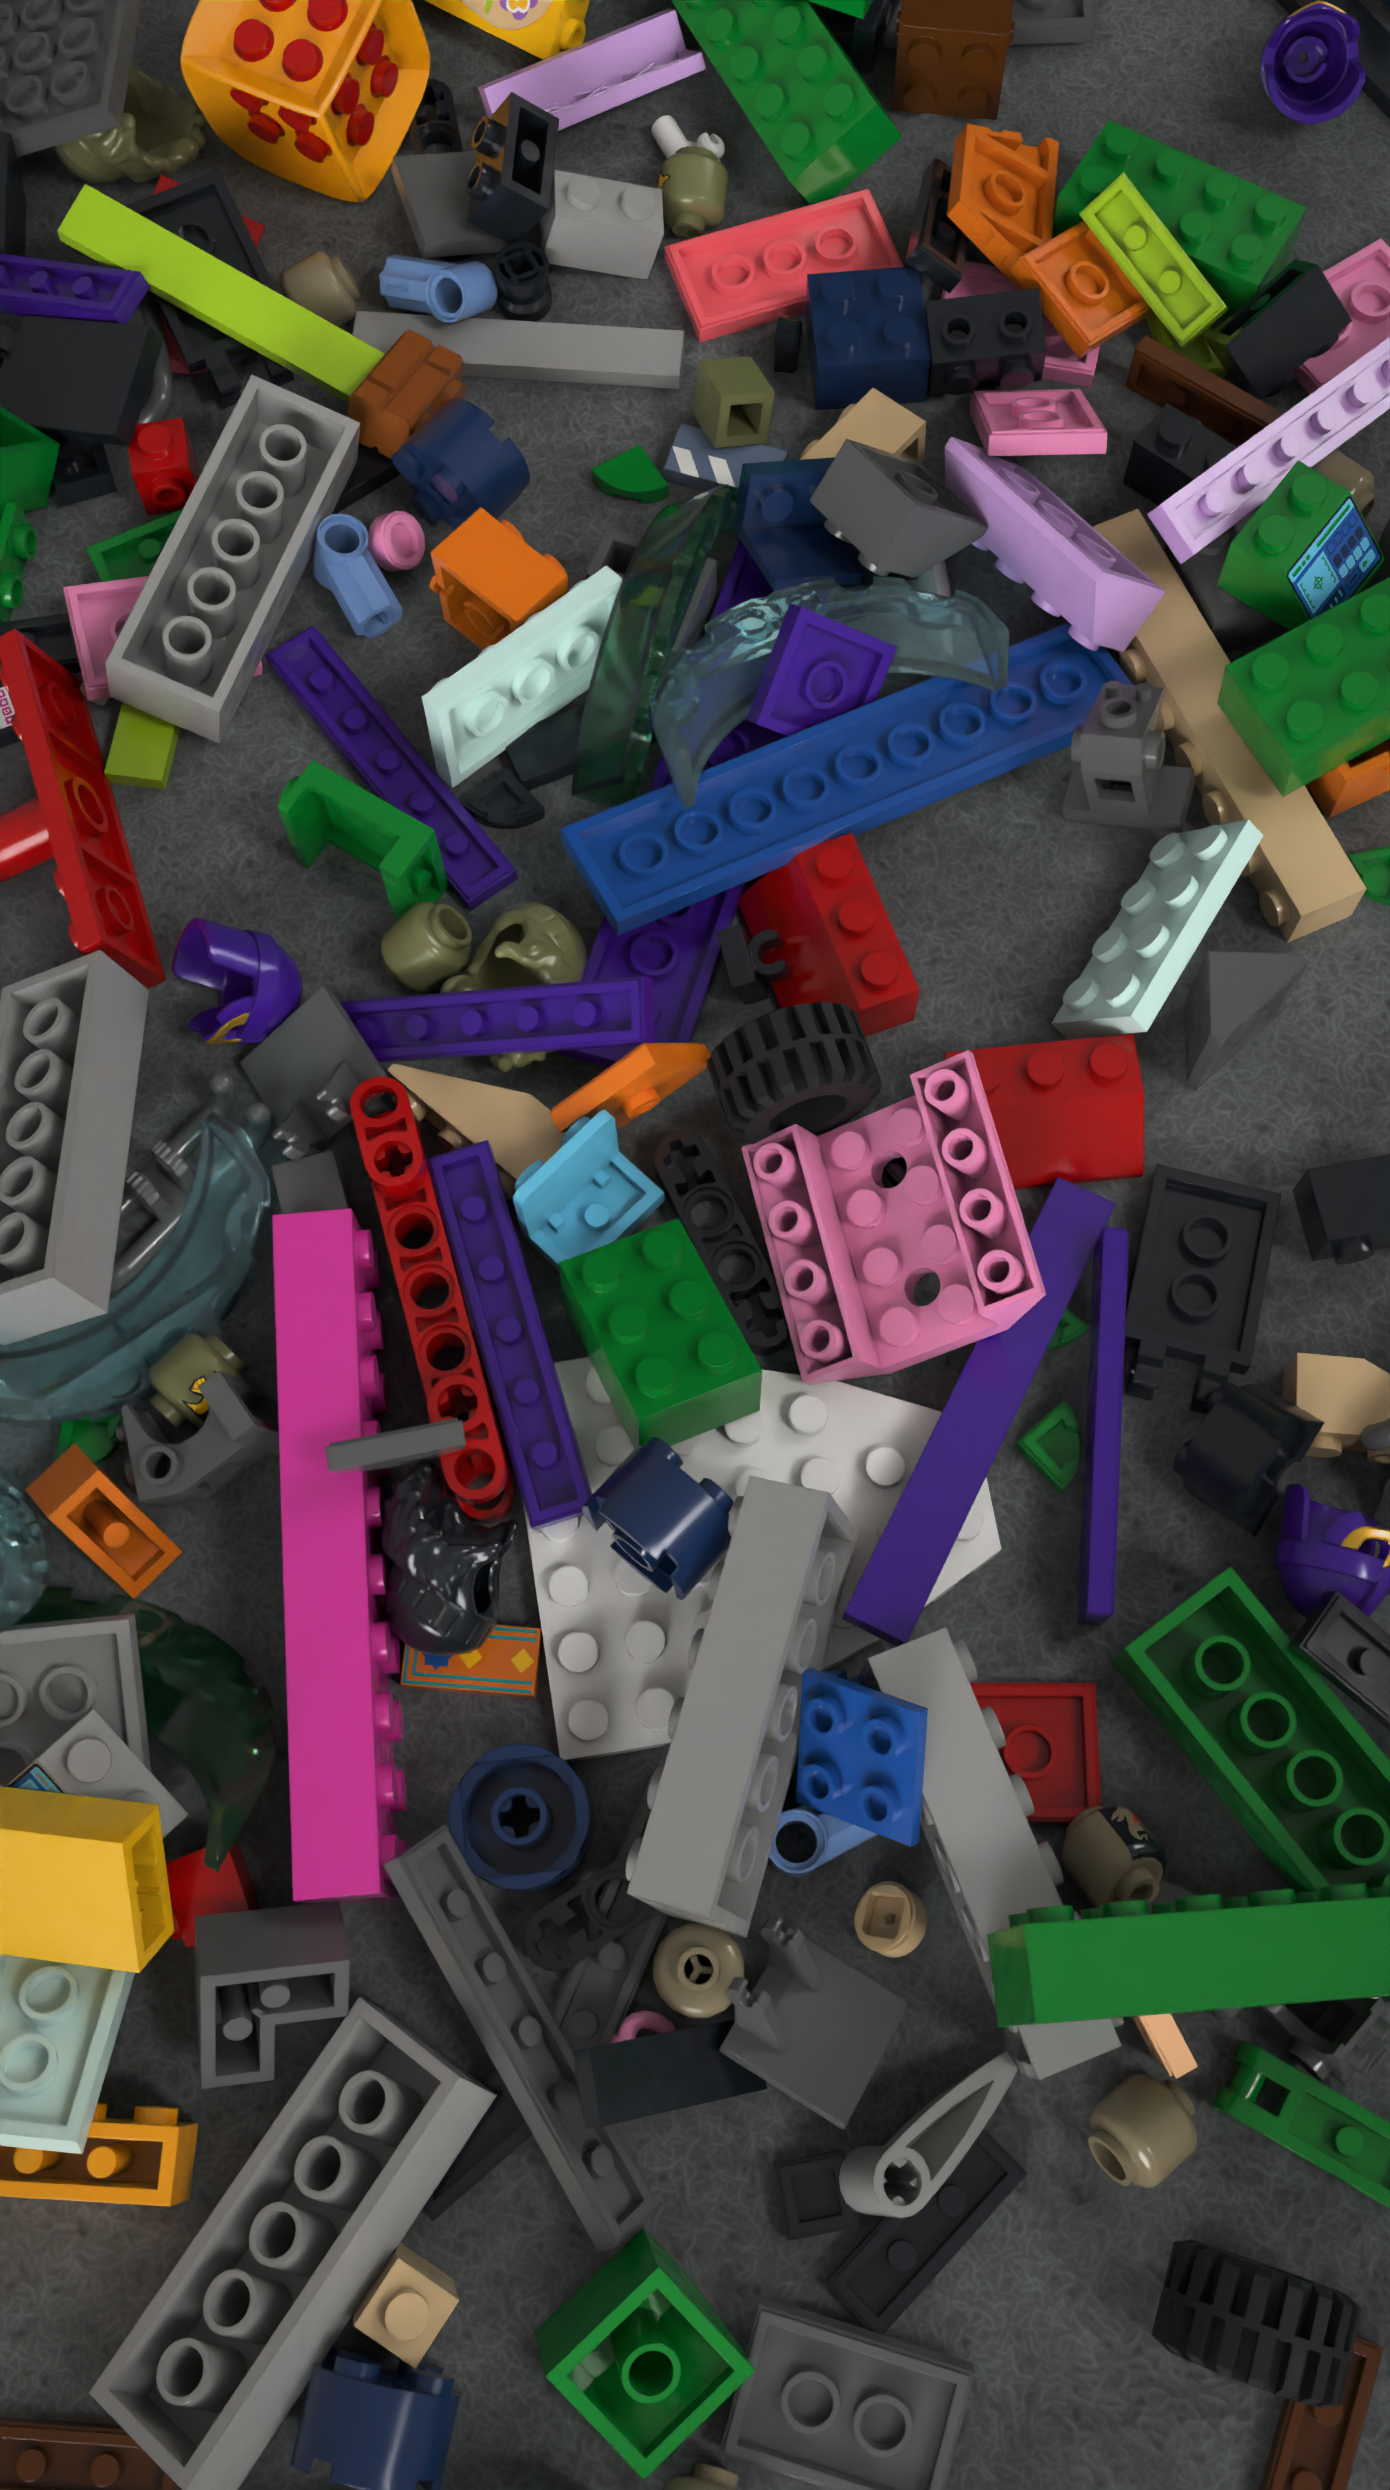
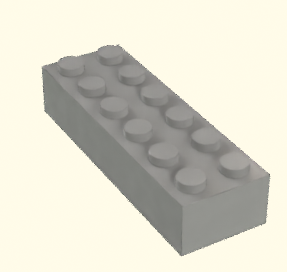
[105,374,360,744]
[0,950,149,1346]
[626,1476,858,1938]
[859,1627,1124,2080]
[89,1997,497,2490]

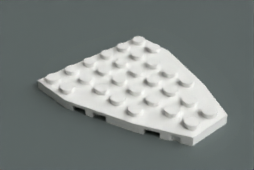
[523,1357,1001,1763]

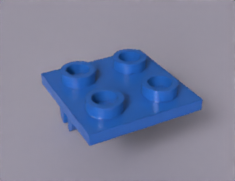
[796,1668,928,1847]

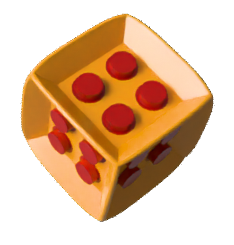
[180,0,430,203]

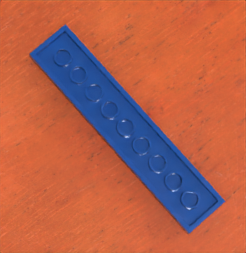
[561,622,1133,936]

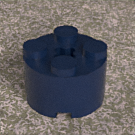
[392,398,530,530]
[582,1437,734,1600]
[448,1744,594,1893]
[290,2345,461,2490]

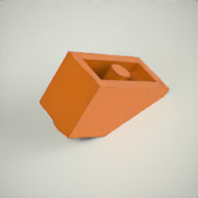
[25,1443,183,1599]

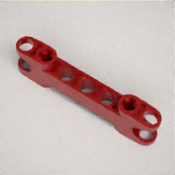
[350,1076,516,1524]

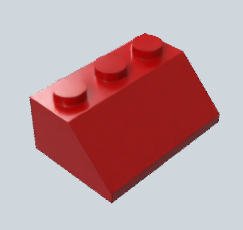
[738,833,920,1037]
[944,1033,1144,1190]

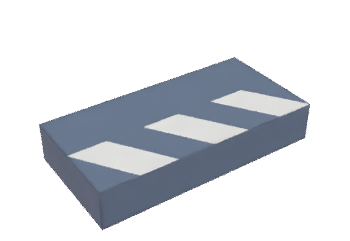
[664,423,788,500]

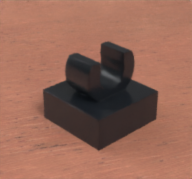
[717,924,791,1005]

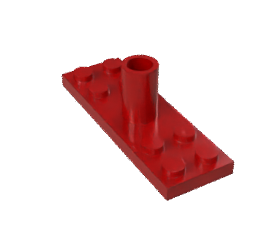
[0,628,166,989]

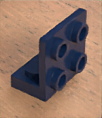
[732,457,864,593]

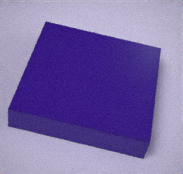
[746,603,897,736]

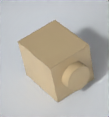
[352,2242,459,2369]

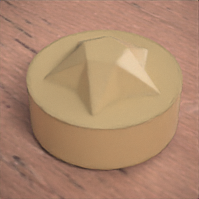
[854,1881,928,1958]

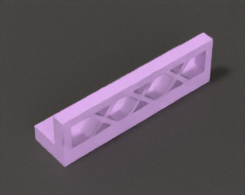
[478,8,706,131]

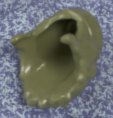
[53,61,206,183]
[440,902,587,1073]

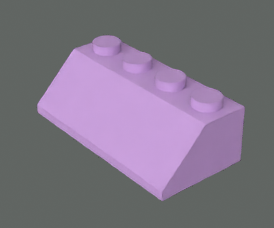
[944,437,1166,652]

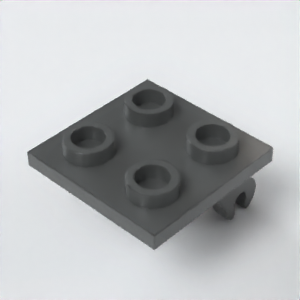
[239,986,387,1160]
[719,1917,910,2130]

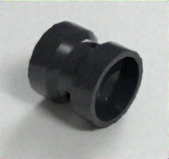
[493,242,552,322]

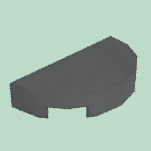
[325,1418,466,1473]

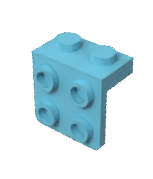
[513,1109,665,1272]

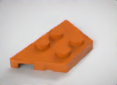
[947,123,1059,290]

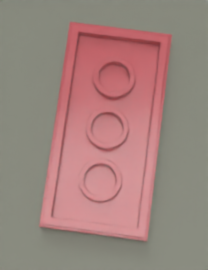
[664,188,904,343]

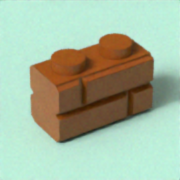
[348,329,466,459]

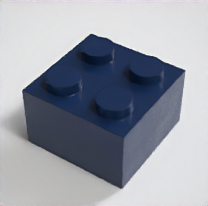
[805,266,931,410]

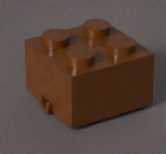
[892,0,1015,120]

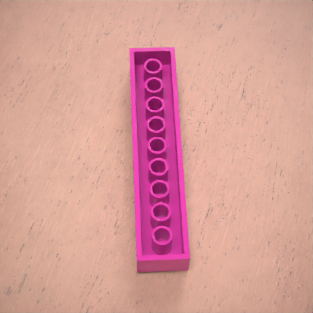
[272,1208,408,1905]

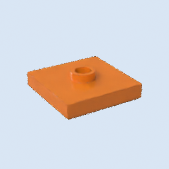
[1010,221,1152,359]
[549,1043,711,1133]

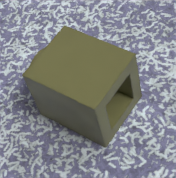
[692,356,775,448]

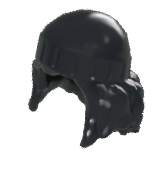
[381,1461,519,1656]

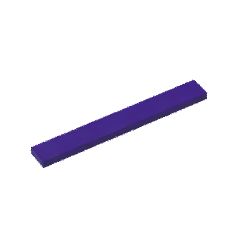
[842,1177,1116,1647]

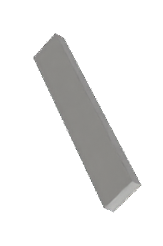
[352,311,685,389]

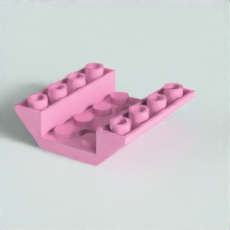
[741,1050,1046,1385]

